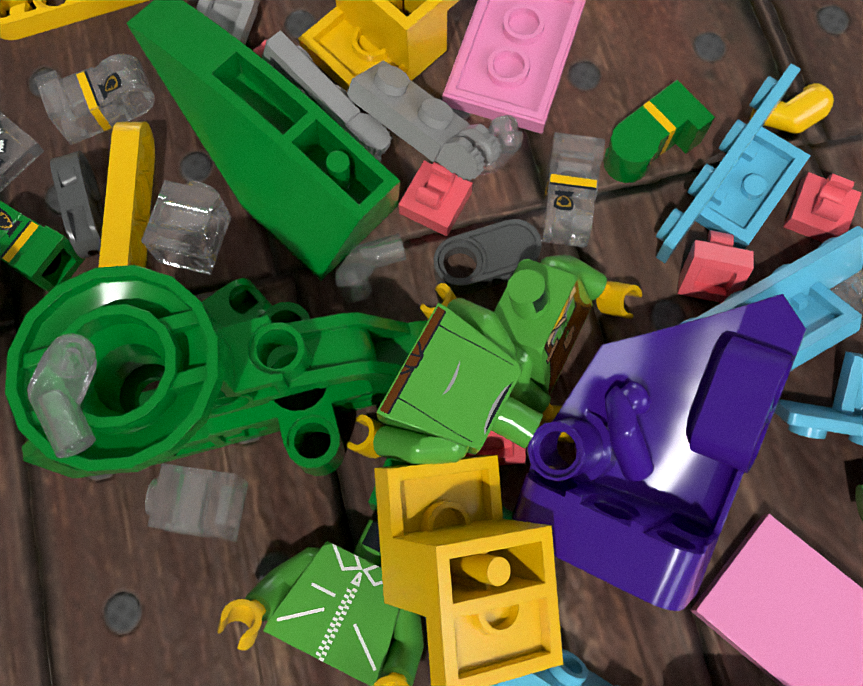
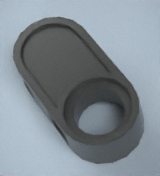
[50,151,104,259]
[433,219,542,295]

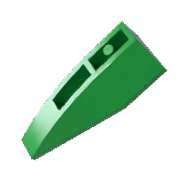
[126,0,400,281]

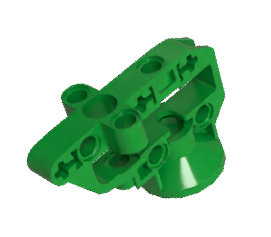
[5,265,427,478]

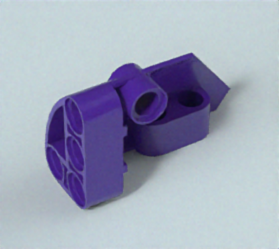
[511,294,807,611]

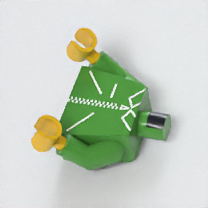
[217,519,424,686]

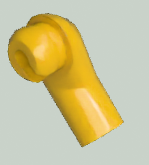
[750,83,834,134]

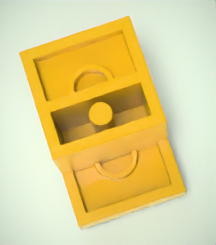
[298,0,459,92]
[374,455,563,686]

